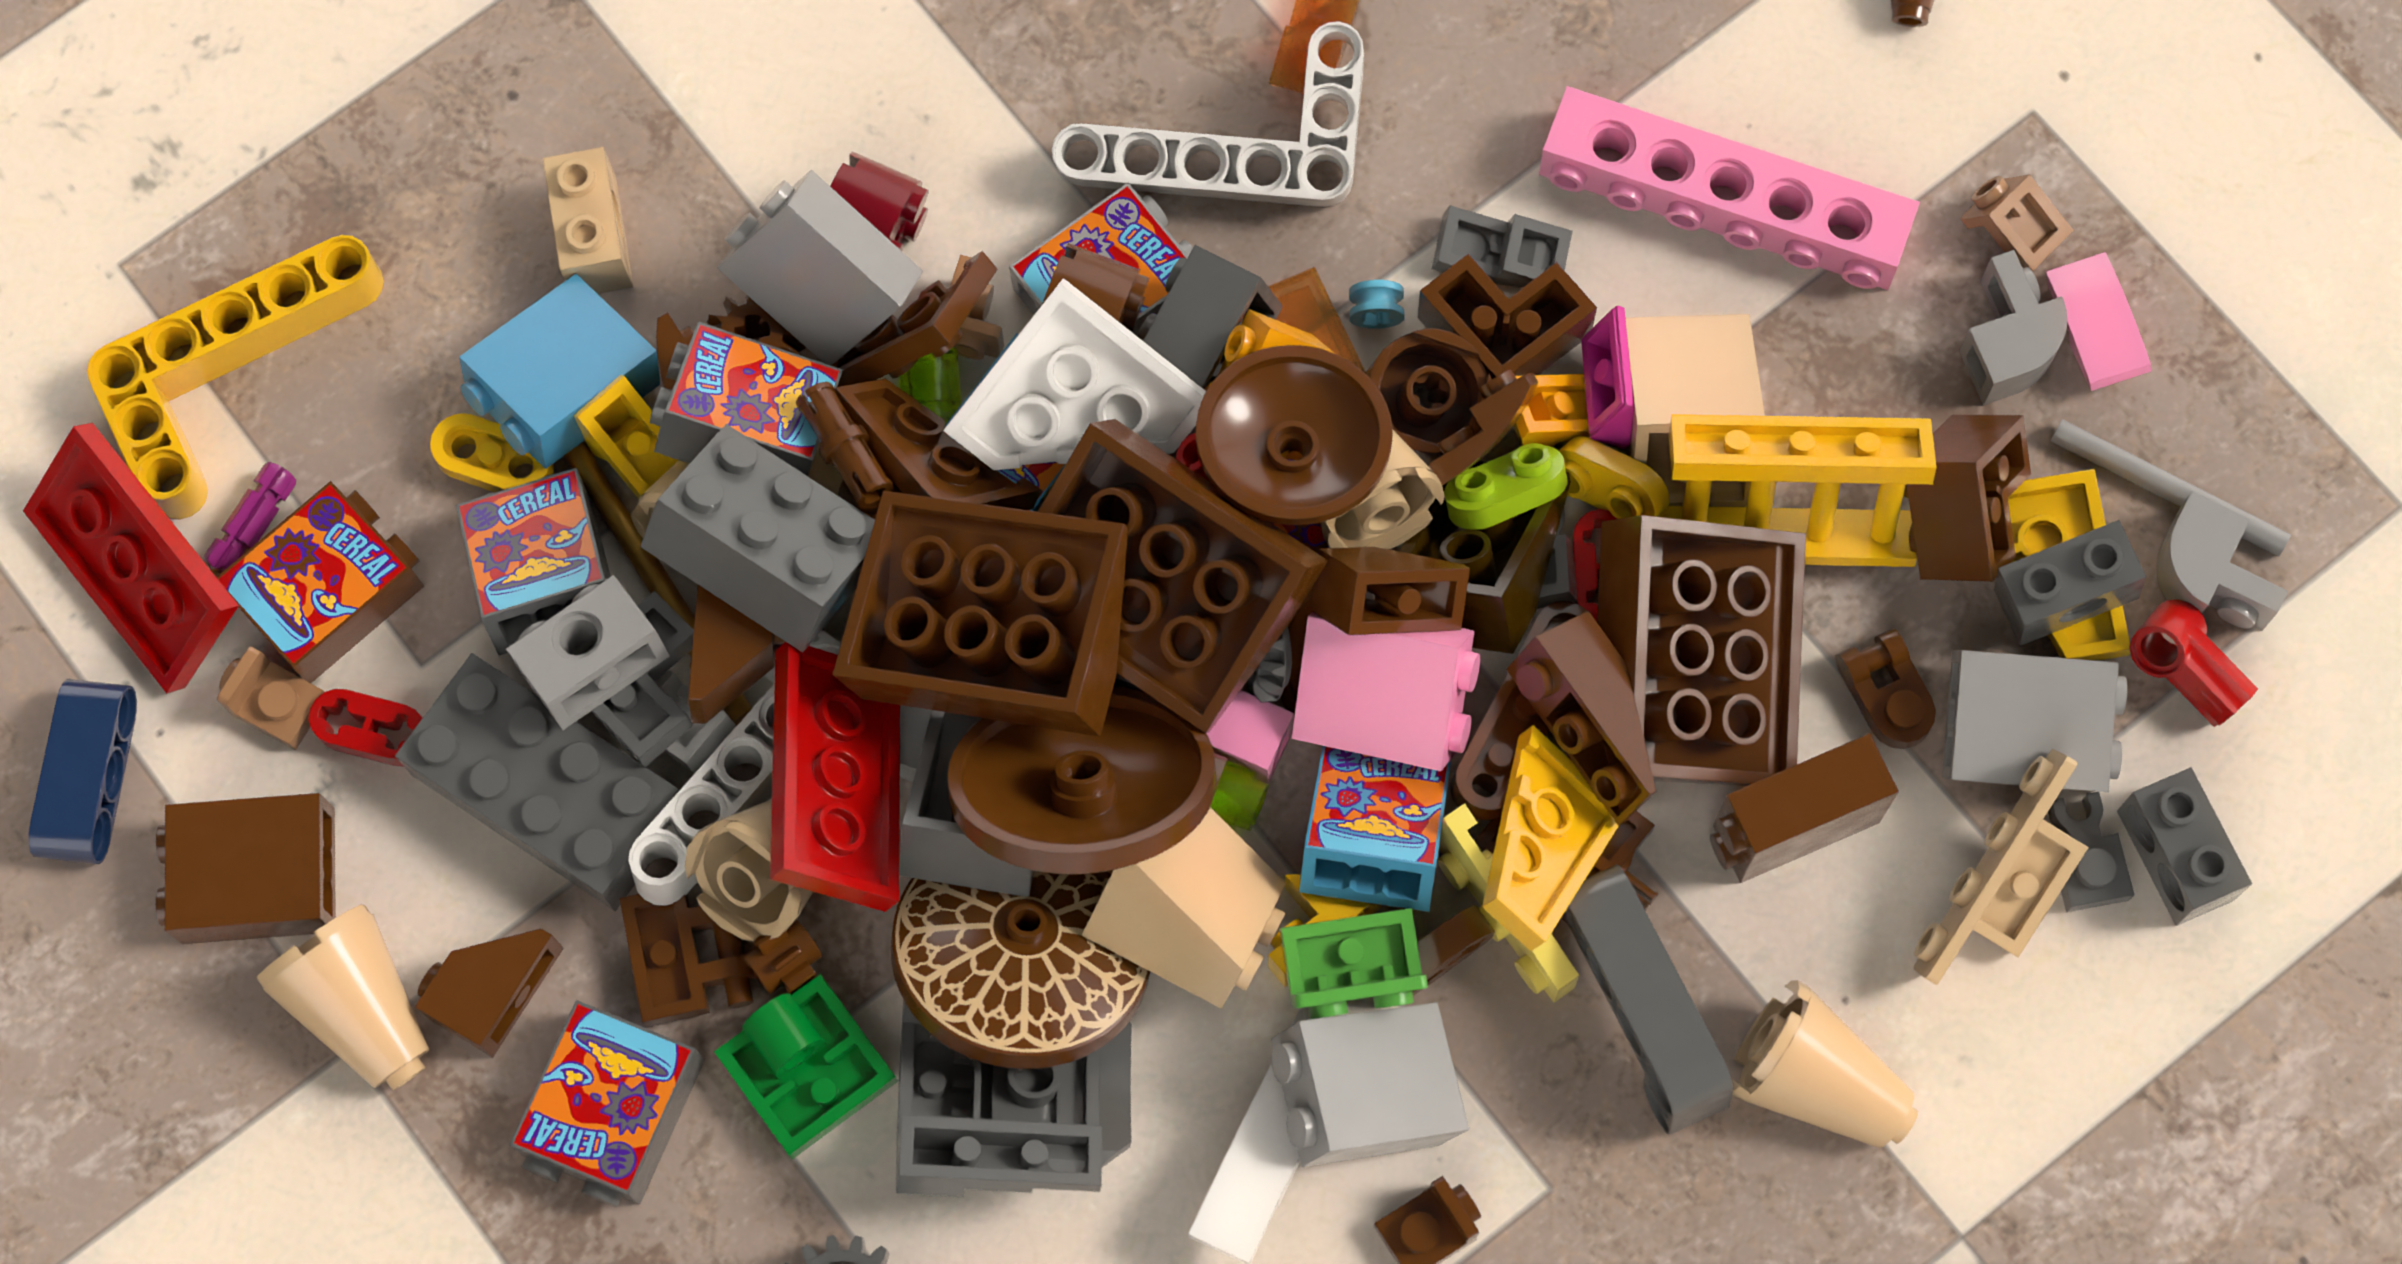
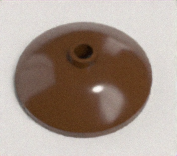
[1196,345,1393,525]

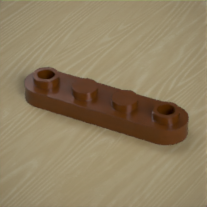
[1450,601,1587,820]

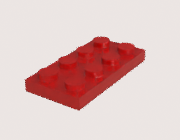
[23,423,239,694]
[770,642,900,912]

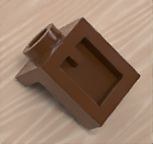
[1374,1176,1482,1264]

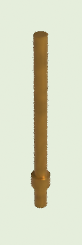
[564,441,752,726]

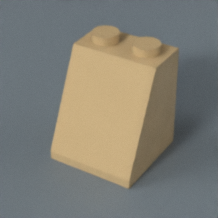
[1625,314,1765,507]
[1082,807,1286,1009]

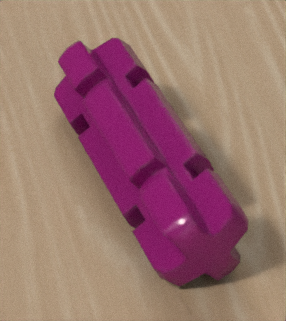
[204,462,296,574]

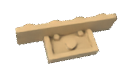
[1913,749,2089,985]

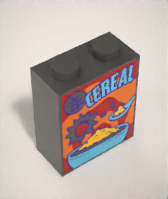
[649,322,843,476]
[456,468,611,656]
[509,1000,705,1208]

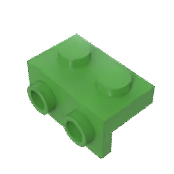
[1279,908,1428,1019]

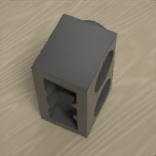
[2117,767,2252,926]

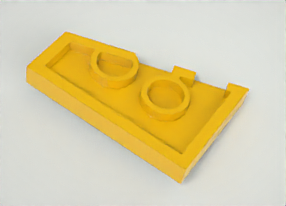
[2008,469,2130,661]
[1482,725,1618,951]

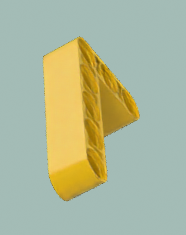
[87,235,384,519]

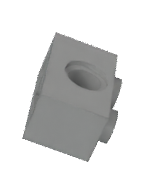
[506,575,670,730]

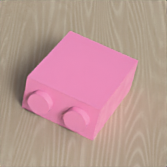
[1292,612,1480,771]

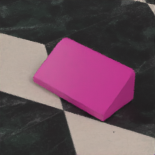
[1581,305,1634,450]

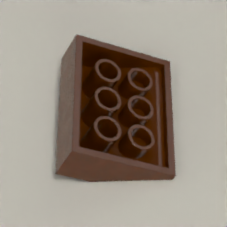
[1038,419,1328,733]
[833,491,1128,737]
[1597,515,1806,786]

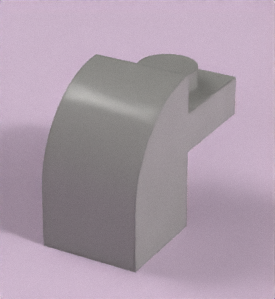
[1959,250,2067,405]
[2156,491,2288,631]

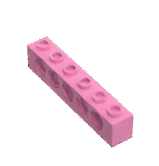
[1539,86,1920,290]

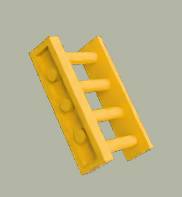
[1658,414,1936,567]

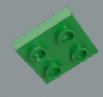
[714,974,898,1160]

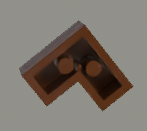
[1417,254,1597,379]
[1904,415,2031,582]

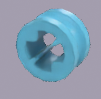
[1349,280,1404,329]

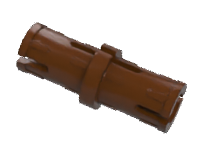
[795,382,894,509]

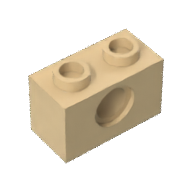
[543,147,634,293]

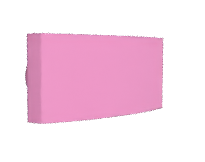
[2046,252,2152,391]

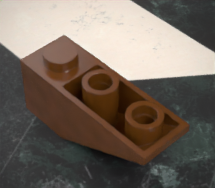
[1506,611,1656,826]

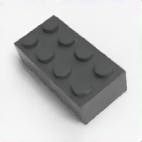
[395,653,680,912]

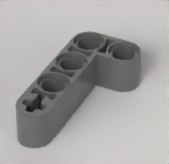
[1563,864,1733,1136]

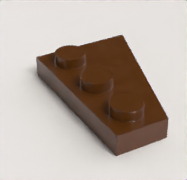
[832,251,998,387]
[835,378,1042,510]

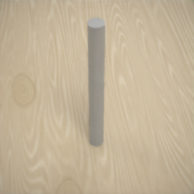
[2051,419,2291,557]

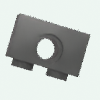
[1994,520,2146,646]

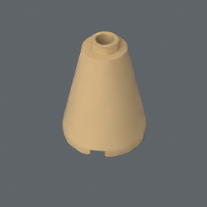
[1320,429,1445,550]
[685,799,813,941]
[257,904,429,1091]
[1731,980,1918,1148]

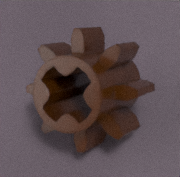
[741,919,823,995]

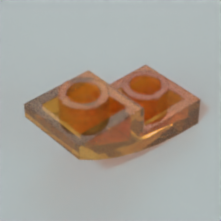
[1268,0,1361,95]

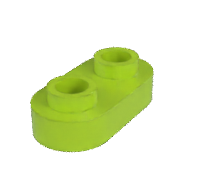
[1444,443,1568,530]

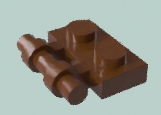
[619,894,754,1027]

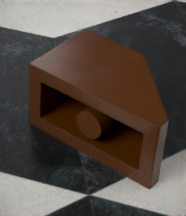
[1310,547,1470,635]
[688,585,786,724]
[415,928,564,1058]

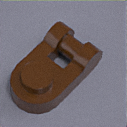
[1835,628,1936,749]

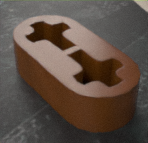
[1412,905,1495,996]

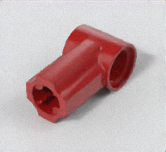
[2129,599,2258,727]

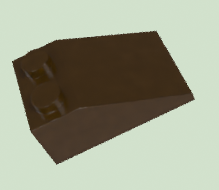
[1399,461,1571,654]

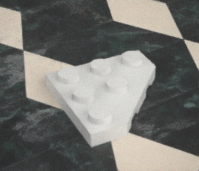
[943,278,1206,470]

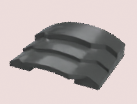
[896,1000,1132,1197]

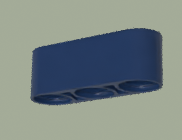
[29,679,137,864]

